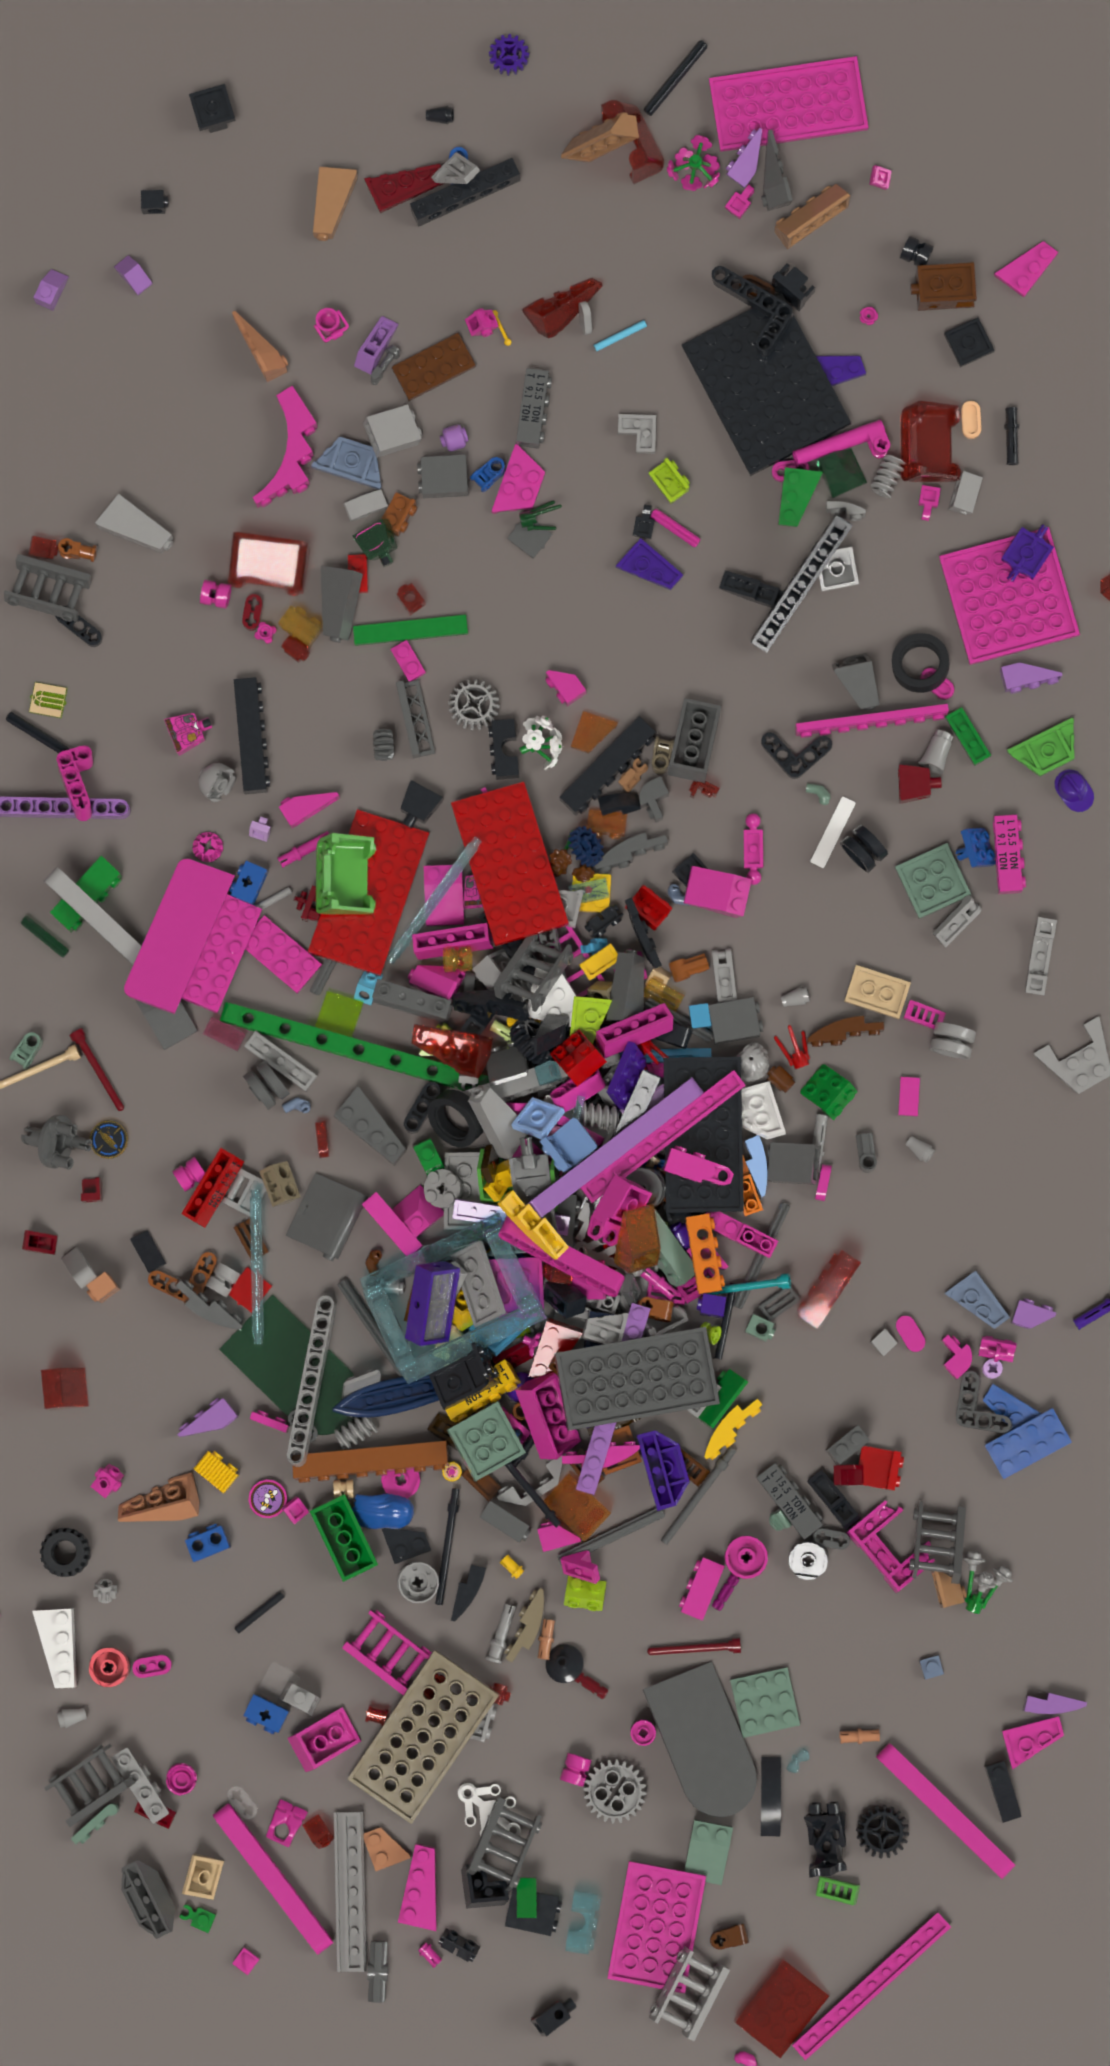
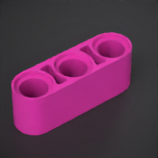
[550,1069,605,1112]

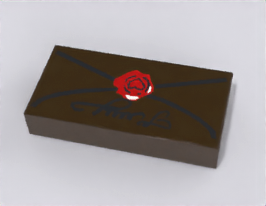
[481,1144,499,1184]

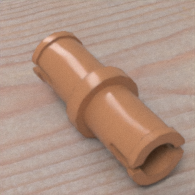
[537,1619,555,1660]
[839,1728,880,1744]

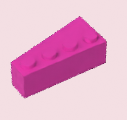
[398,1843,437,1931]

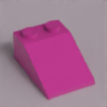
[424,865,464,926]
[683,866,752,918]
[287,1707,361,1772]

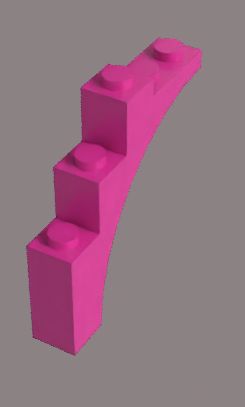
[252,386,318,508]

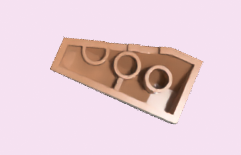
[232,311,288,382]
[118,1473,199,1522]

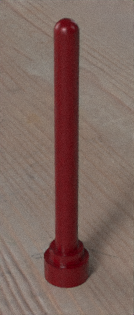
[69,1028,124,1111]
[647,1637,741,1655]

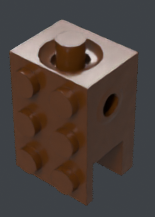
[910,262,977,311]

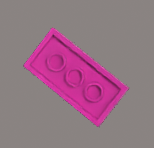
[245,915,322,994]

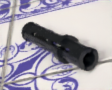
[1004,407,1019,465]

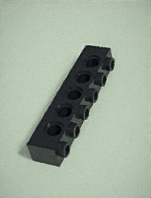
[410,158,520,227]

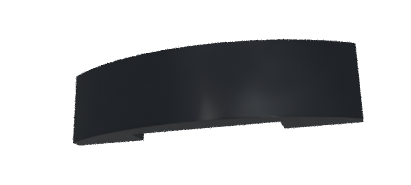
[761,1757,781,1837]

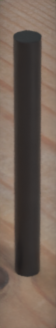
[714,1282,736,1360]

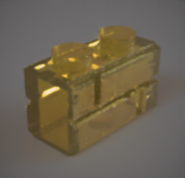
[278,606,323,648]

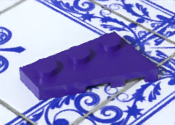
[816,356,866,386]
[616,538,683,590]

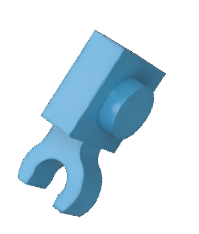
[580,938,608,955]

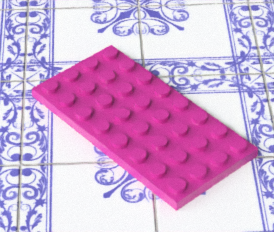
[709,56,869,152]

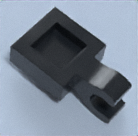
[633,504,655,539]

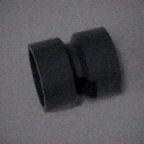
[900,236,934,266]

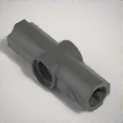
[367,1941,388,2003]

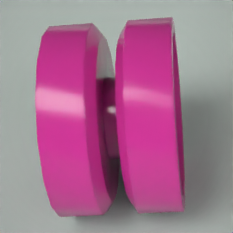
[725,1536,768,1579]

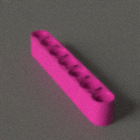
[498,1216,625,1297]

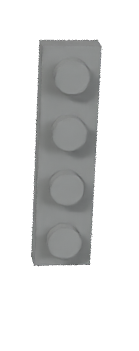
[244,1031,318,1092]

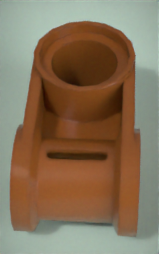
[637,1297,674,1322]

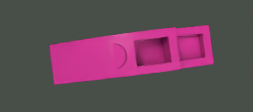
[705,1212,778,1258]
[562,1442,640,1468]

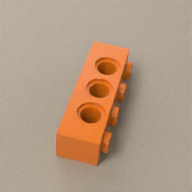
[685,1214,725,1295]

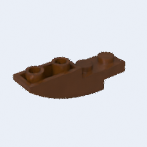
[807,1016,884,1047]

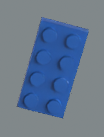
[985,1408,1072,1479]

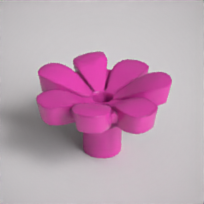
[522,1332,542,1357]

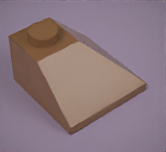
[931,1571,967,1608]

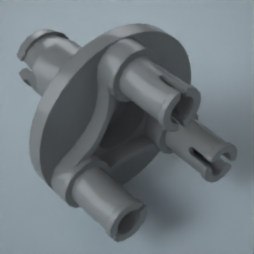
[21,1115,92,1170]

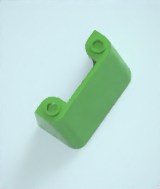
[316,833,376,914]

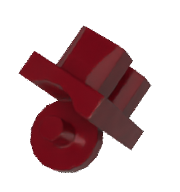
[293,885,321,922]

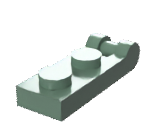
[71,1803,119,1844]

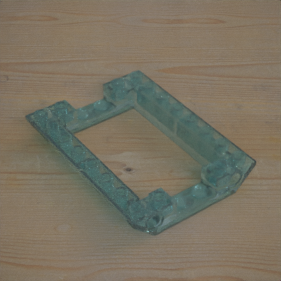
[360,1212,547,1384]

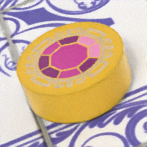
[442,1462,462,1482]

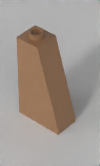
[313,167,358,241]

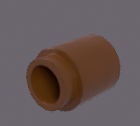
[767,1065,796,1093]

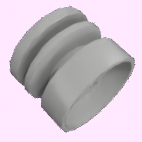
[397,1562,439,1603]

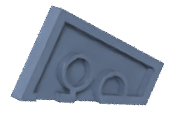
[944,1271,1010,1329]

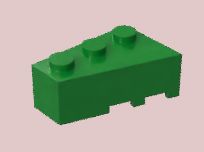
[778,467,823,527]

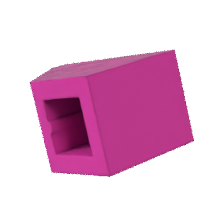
[545,670,586,707]

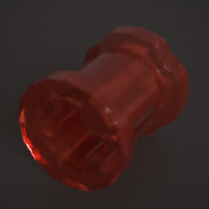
[365,1705,388,1726]

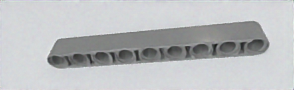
[458,1047,621,1116]
[287,1296,336,1467]

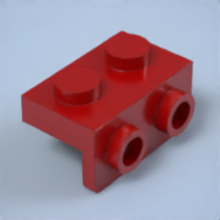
[625,885,672,931]

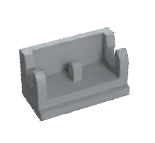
[948,471,983,515]

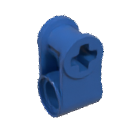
[470,457,506,492]

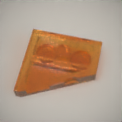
[571,711,618,754]

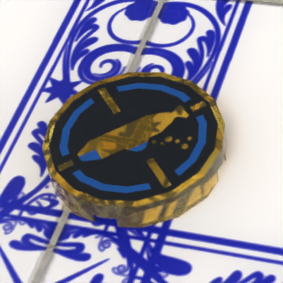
[90,1120,128,1159]

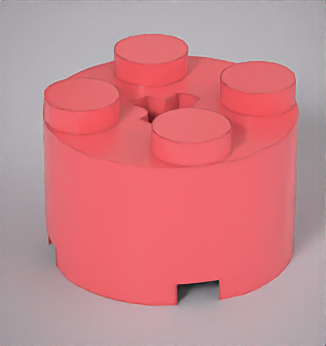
[89,1647,130,1687]

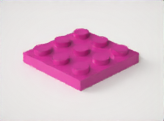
[488,1257,544,1318]

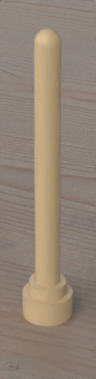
[0,1044,81,1089]

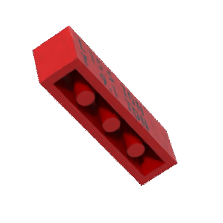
[181,1148,244,1228]

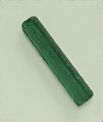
[21,916,69,958]

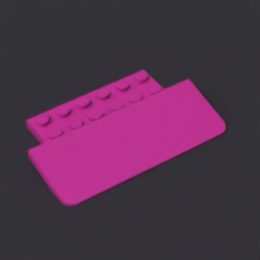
[124,859,262,1014]

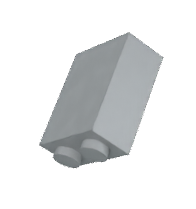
[363,405,422,458]

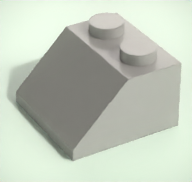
[819,545,859,591]

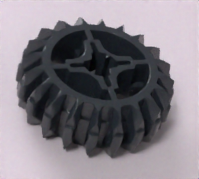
[509,1018,556,1065]
[856,1805,909,1859]

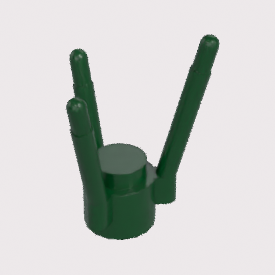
[519,500,562,531]

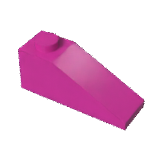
[279,792,340,829]

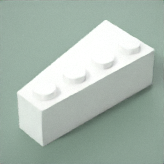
[32,1608,77,1688]

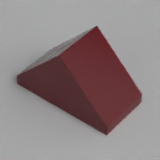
[22,1230,57,1255]

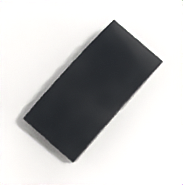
[598,793,641,816]

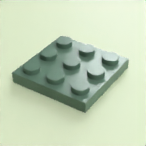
[895,843,971,919]
[447,1402,526,1481]
[730,1667,800,1738]

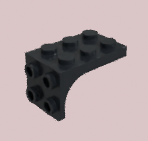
[429,1342,500,1410]

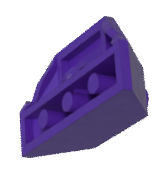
[637,1430,690,1511]

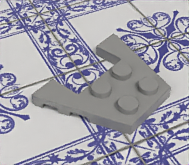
[1033,1016,1110,1094]

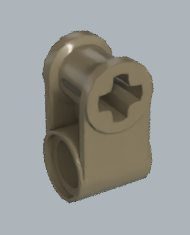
[652,736,675,775]

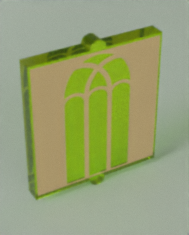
[29,682,68,719]

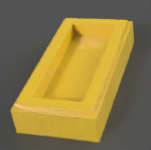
[579,943,618,981]

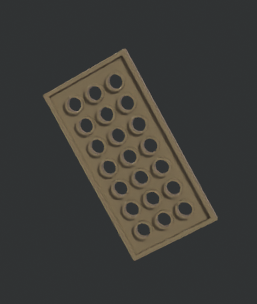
[348,1650,500,1824]

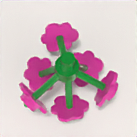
[667,135,720,191]

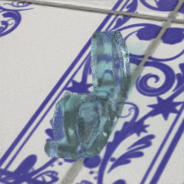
[786,1748,809,1773]

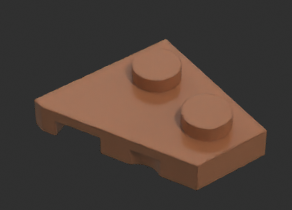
[364,1827,411,1871]

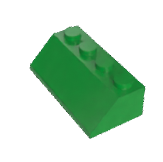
[50,856,122,933]
[310,1494,378,1582]

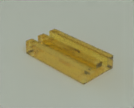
[644,977,685,1012]

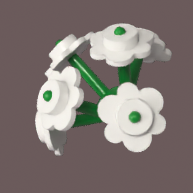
[519,716,562,770]

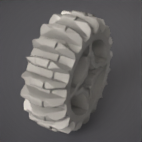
[448,679,500,731]

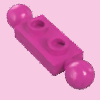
[743,813,763,885]

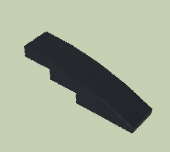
[719,570,783,608]

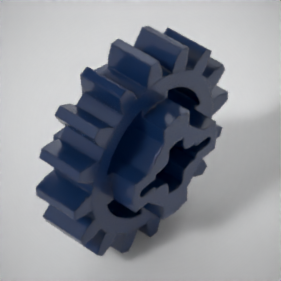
[568,826,604,867]

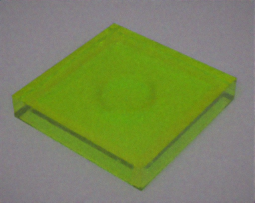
[315,991,364,1037]

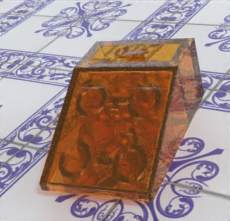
[614,1204,661,1273]
[544,1474,611,1542]

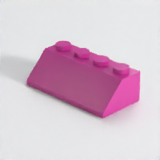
[515,1372,581,1460]

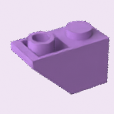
[1011,1298,1056,1329]

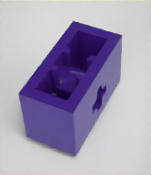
[697,1293,726,1318]

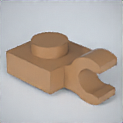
[618,758,648,793]

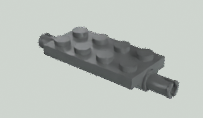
[509,1136,557,1231]

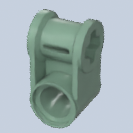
[9,1032,43,1070]

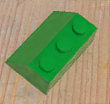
[698,1369,748,1429]

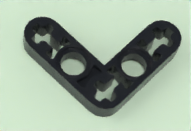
[761,732,832,779]

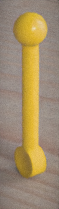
[493,310,512,346]

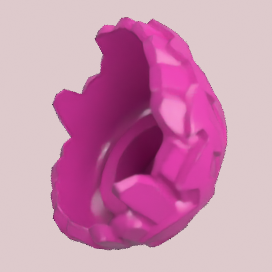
[166,1763,197,1796]

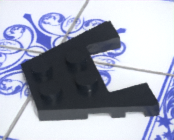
[625,897,662,969]

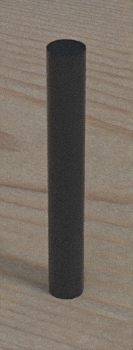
[235,1591,285,1634]

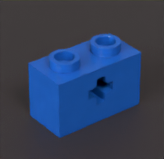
[229,861,268,905]
[243,1694,290,1734]

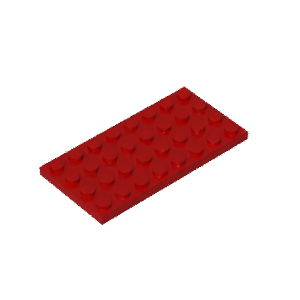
[451,782,569,946]
[308,809,429,976]

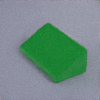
[517,1877,537,1918]

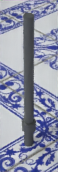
[661,1447,737,1545]

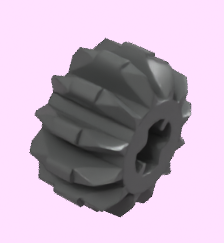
[373,729,394,761]

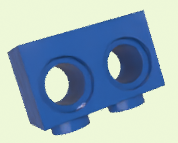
[185,1524,231,1562]

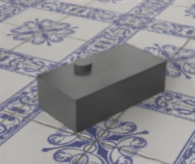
[667,698,721,783]

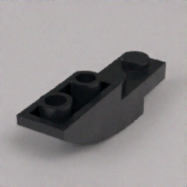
[451,990,529,1021]

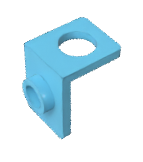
[354,971,383,1005]

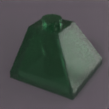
[817,449,867,498]

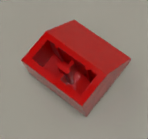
[550,1029,607,1087]

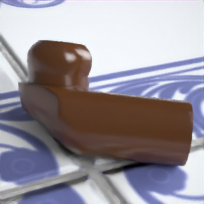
[365,1249,382,1279]

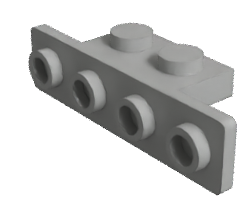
[111,1748,169,1824]

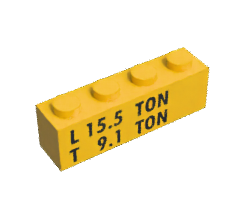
[445,1359,521,1424]

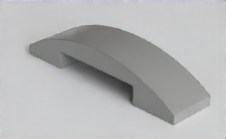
[1025,917,1057,996]

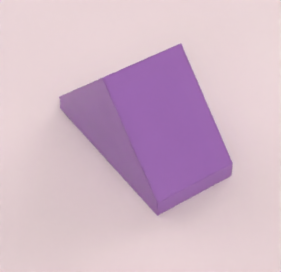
[114,255,152,295]

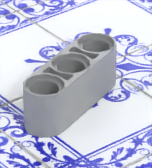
[61,1247,97,1289]

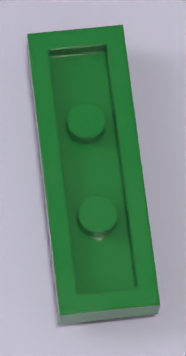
[945,707,991,766]

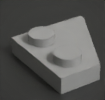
[431,152,480,184]
[581,1313,629,1345]

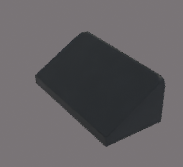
[130,1230,166,1273]

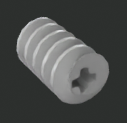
[871,455,906,498]
[578,1102,619,1131]
[334,1417,378,1450]

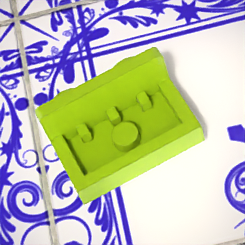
[648,458,690,504]
[564,1576,607,1611]

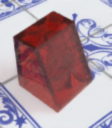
[41,1368,89,1411]

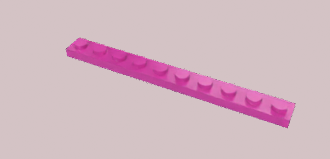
[580,1070,746,1203]
[792,1912,951,2061]

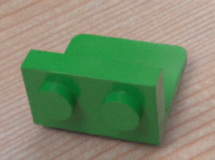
[800,1064,858,1121]

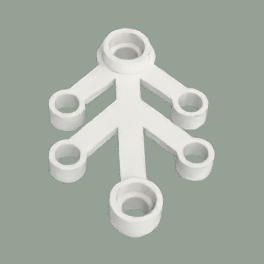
[458,1783,521,1836]

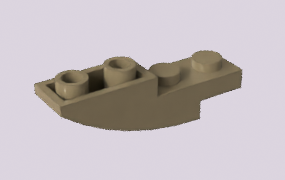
[505,1588,544,1663]

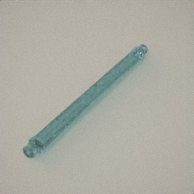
[387,837,482,964]
[250,1189,264,1344]

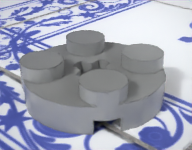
[424,1169,463,1208]

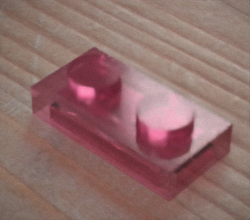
[203,1017,246,1052]

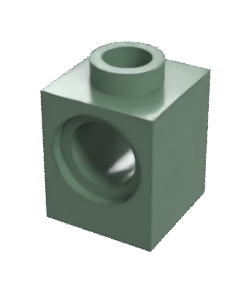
[745,1314,776,1342]

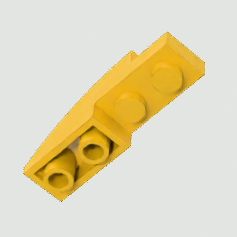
[704,1399,762,1460]

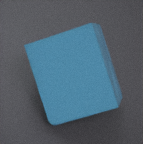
[689,1003,711,1029]

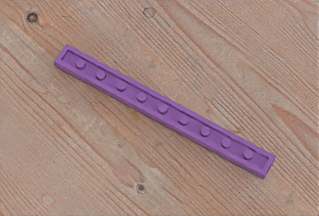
[576,1303,651,1495]

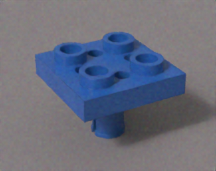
[956,828,996,868]

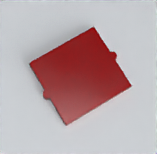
[229,1267,272,1313]

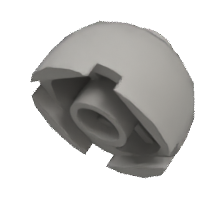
[198,763,236,802]

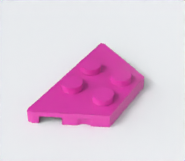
[491,444,545,514]

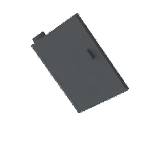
[286,1173,367,1261]

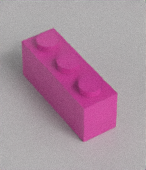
[679,1558,725,1621]

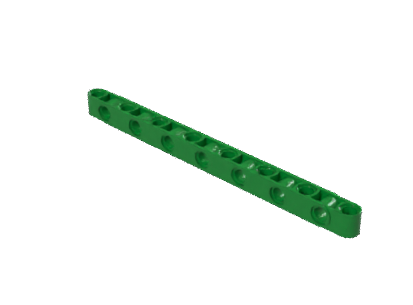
[219,1002,489,1091]

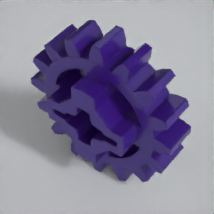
[489,34,529,76]

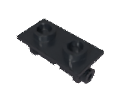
[584,904,624,938]
[438,1928,480,1962]

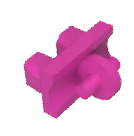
[978,1336,1017,1362]

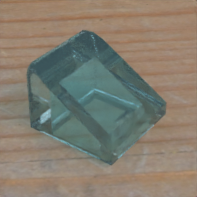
[534,1060,562,1086]

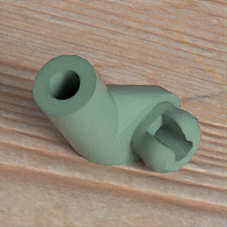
[806,783,831,805]

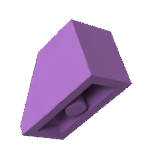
[33,269,69,311]

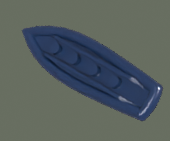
[332,1373,439,1418]

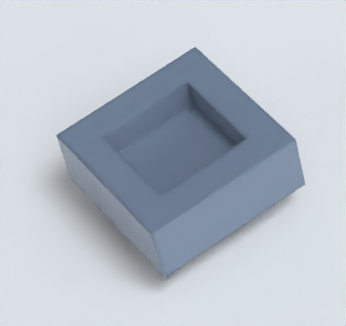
[919,1655,944,1680]

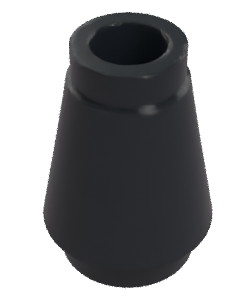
[426,106,454,124]

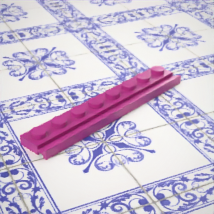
[795,704,949,738]

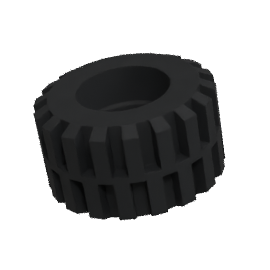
[40,1528,91,1577]

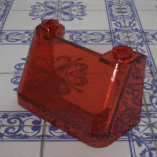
[601,100,664,184]
[901,401,961,482]
[228,532,310,596]

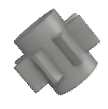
[93,1579,117,1603]

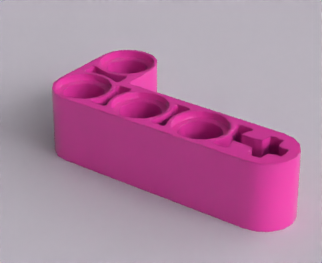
[56,746,93,821]

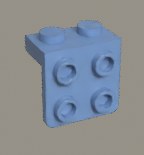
[540,1118,597,1172]

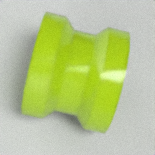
[700,1322,721,1345]

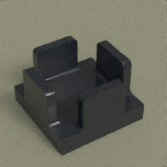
[189,84,236,133]
[772,263,816,311]

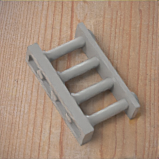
[649,1946,730,2041]

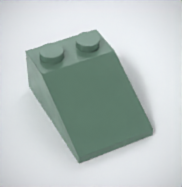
[684,1819,733,1885]

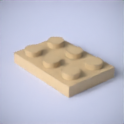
[844,965,911,1019]

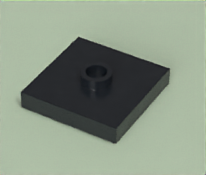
[944,317,995,368]

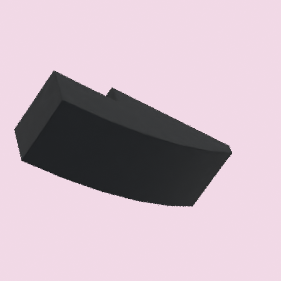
[807,1470,861,1530]
[451,1565,487,1622]

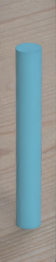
[593,320,647,352]

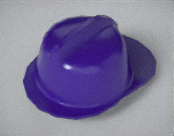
[1055,770,1094,812]

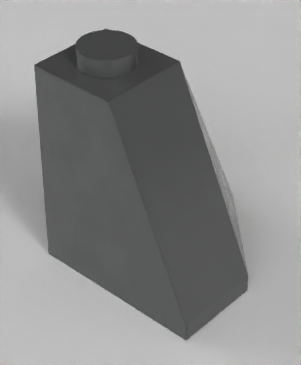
[832,653,879,710]

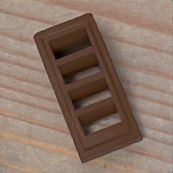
[680,1448,710,1487]

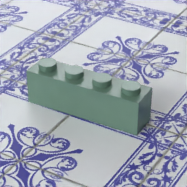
[631,1209,695,1288]

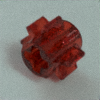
[489,1682,511,1705]

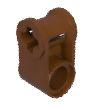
[710,1923,749,1950]

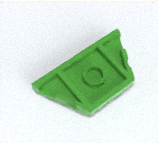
[1007,717,1074,777]

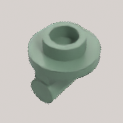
[769,1509,792,1531]

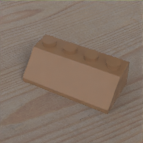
[561,112,639,162]
[774,184,850,250]

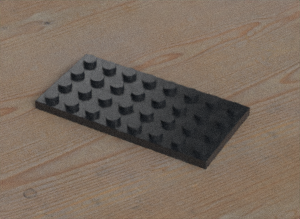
[663,1057,744,1213]

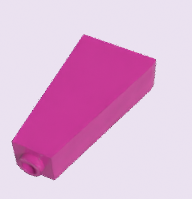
[362,1192,423,1259]

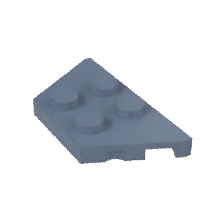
[311,437,381,490]

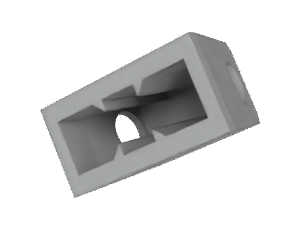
[279,1682,321,1716]

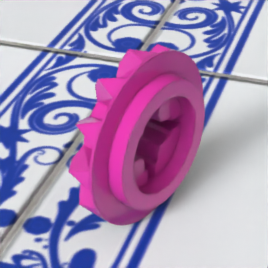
[192,832,223,862]

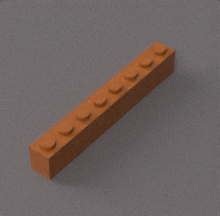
[292,1441,450,1483]

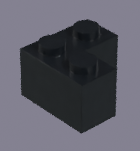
[461,1864,509,1909]

